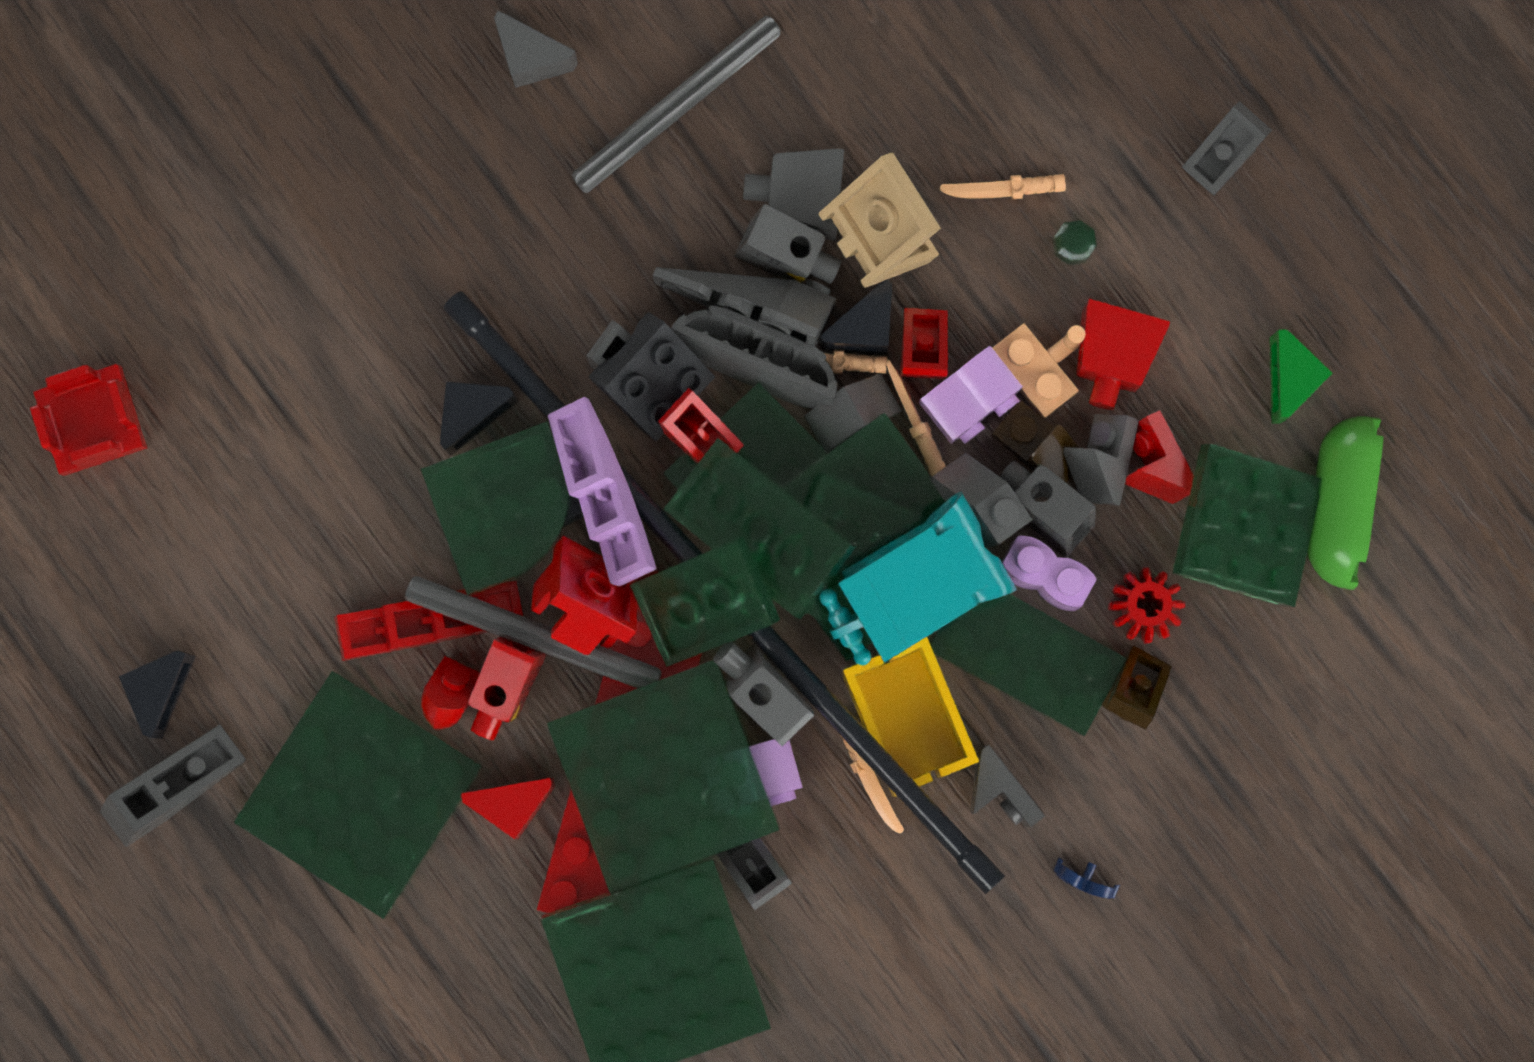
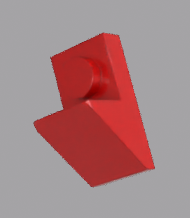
[900,308,948,379]
[1125,410,1201,504]

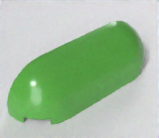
[1307,416,1383,590]

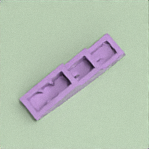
[548,397,657,586]

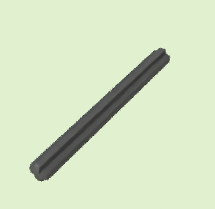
[572,15,781,193]
[405,576,661,693]

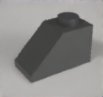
[930,453,1033,549]

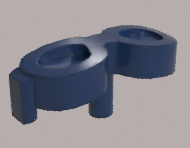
[1053,857,1120,899]

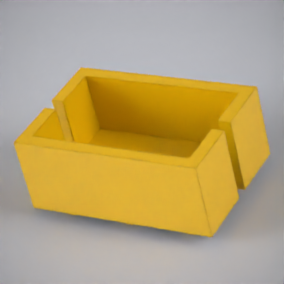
[841,637,979,797]

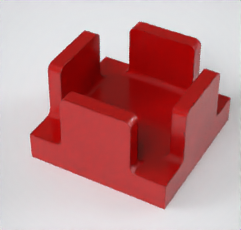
[30,364,147,476]
[531,536,638,655]

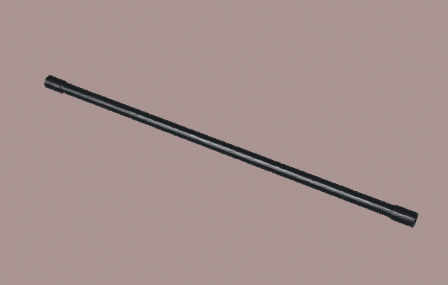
[444,291,1005,895]

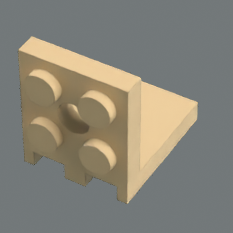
[818,152,941,288]

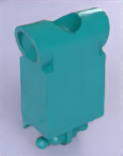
[820,492,1017,666]

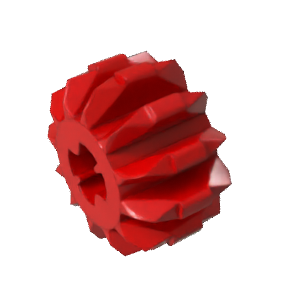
[1108,567,1185,644]

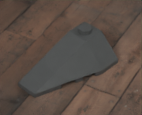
[653,267,836,347]

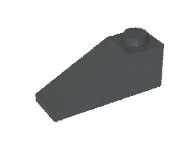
[100,725,246,847]

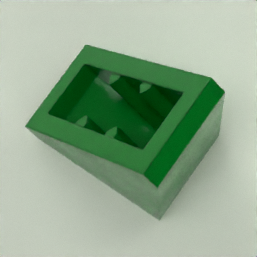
[1269,330,1333,424]

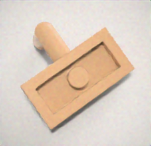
[992,323,1085,419]

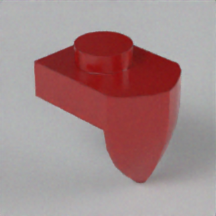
[421,656,480,730]

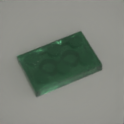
[630,536,780,667]

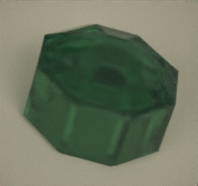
[1053,220,1097,265]

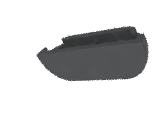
[671,306,837,409]

